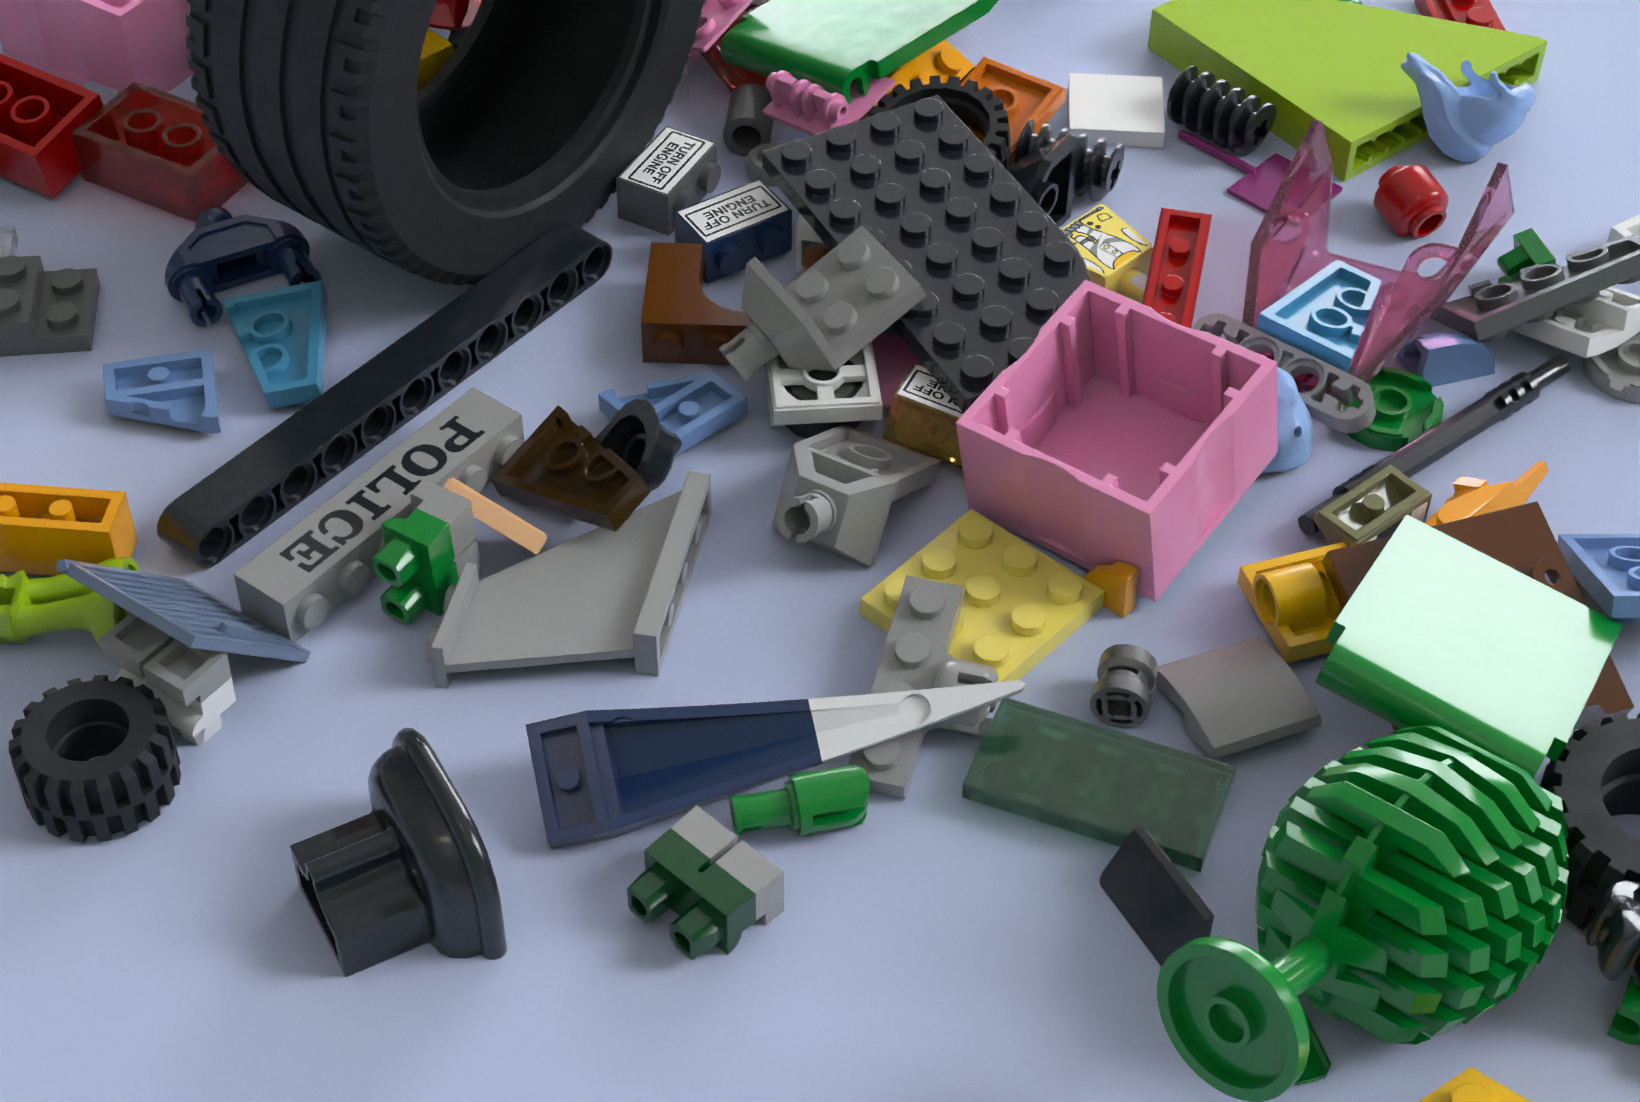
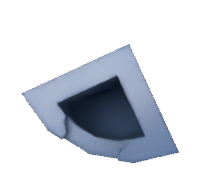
[1396,332,1495,387]

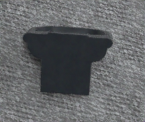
[290,727,507,977]

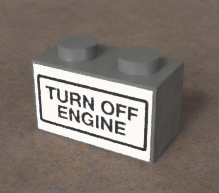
[616,126,721,236]

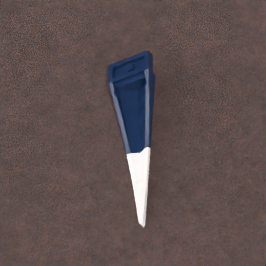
[525,680,1026,849]

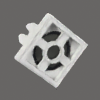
[766,341,883,439]

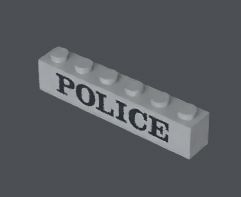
[234,387,524,643]

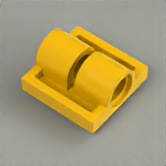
[1237,542,1347,663]

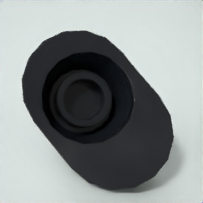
[594,399,682,491]

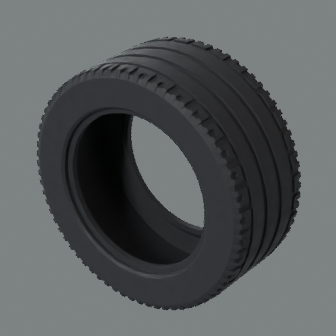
[186,0,706,286]

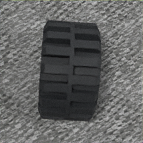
[9,675,181,843]

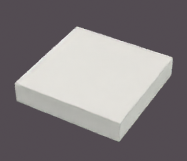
[1067,73,1165,148]

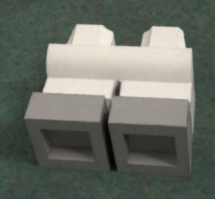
[99,613,236,746]

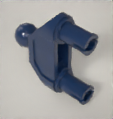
[165,206,322,327]

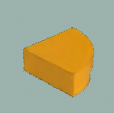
[1083,561,1139,618]

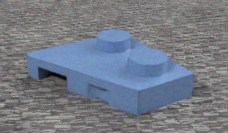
[103,349,221,434]
[598,371,748,457]

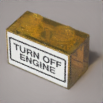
[882,363,964,469]

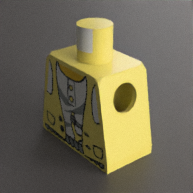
[1061,204,1153,304]

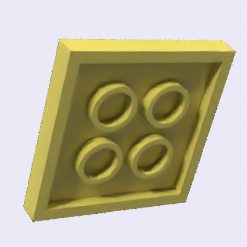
[860,509,1105,682]

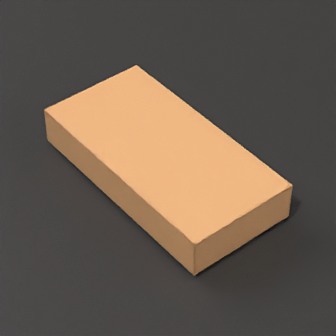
[443,477,548,555]

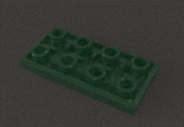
[962,698,1237,873]

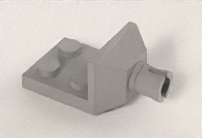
[718,225,927,382]
[771,424,941,567]

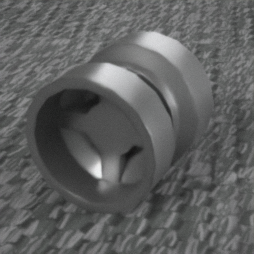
[1090,644,1158,728]

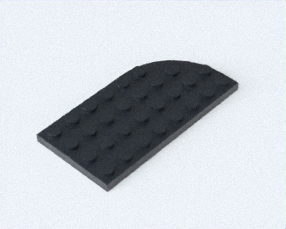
[762,95,1091,413]

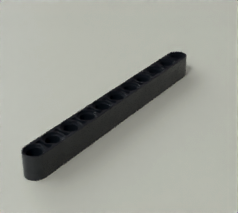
[157,222,613,568]

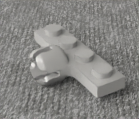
[847,575,998,799]

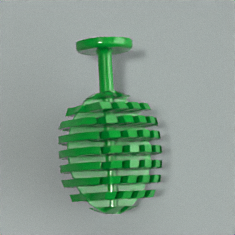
[1157,726,1569,1102]

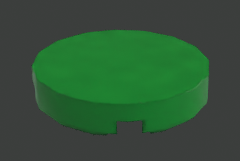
[1338,366,1444,452]

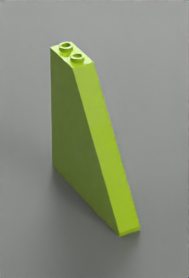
[1147,0,1548,181]

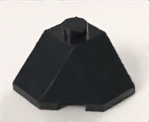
[1007,134,1079,227]

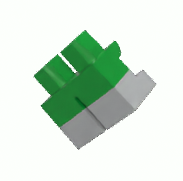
[372,479,483,624]

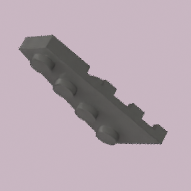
[1425,235,1640,342]

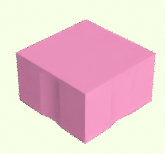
[0,0,194,112]
[956,280,1278,602]

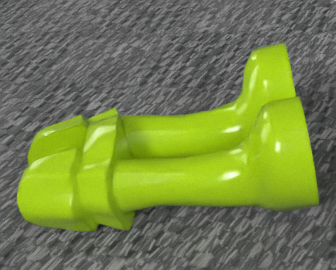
[0,557,140,648]

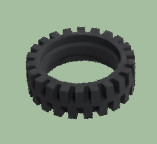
[869,75,1010,170]

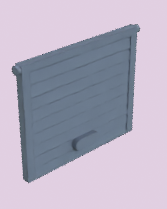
[56,559,311,663]

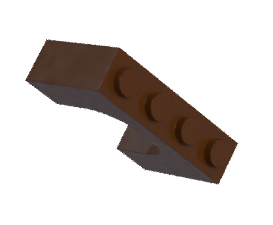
[641,242,830,366]

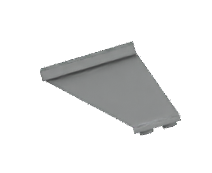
[426,471,712,689]

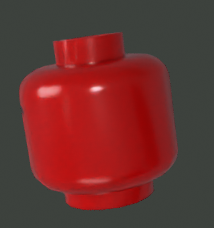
[1373,164,1449,239]

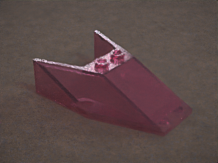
[1242,120,1515,411]

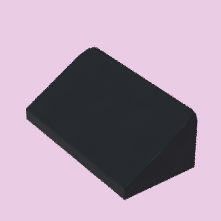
[1099,825,1214,967]

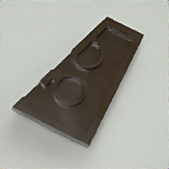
[491,405,650,532]

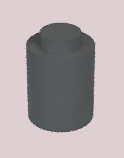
[723,83,774,156]

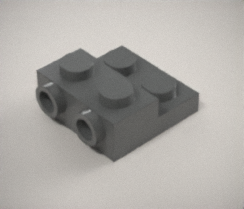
[0,256,100,357]

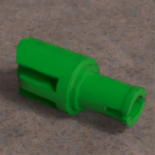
[729,765,870,836]

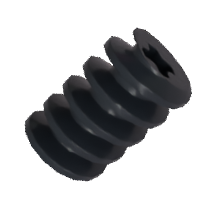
[1167,65,1277,156]
[1014,118,1125,202]

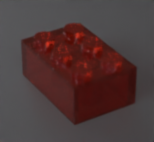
[71,81,248,222]

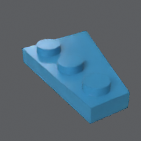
[1255,259,1382,373]
[221,280,328,409]

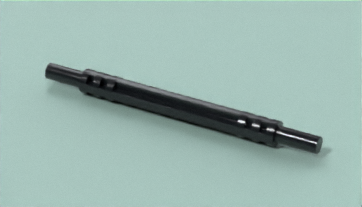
[1298,355,1570,536]

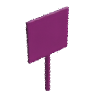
[1178,130,1343,228]

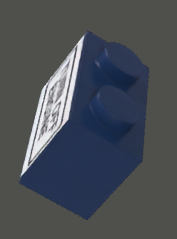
[674,179,792,284]

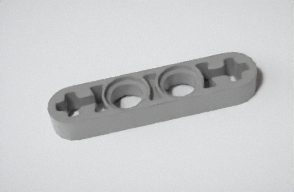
[1192,313,1376,433]

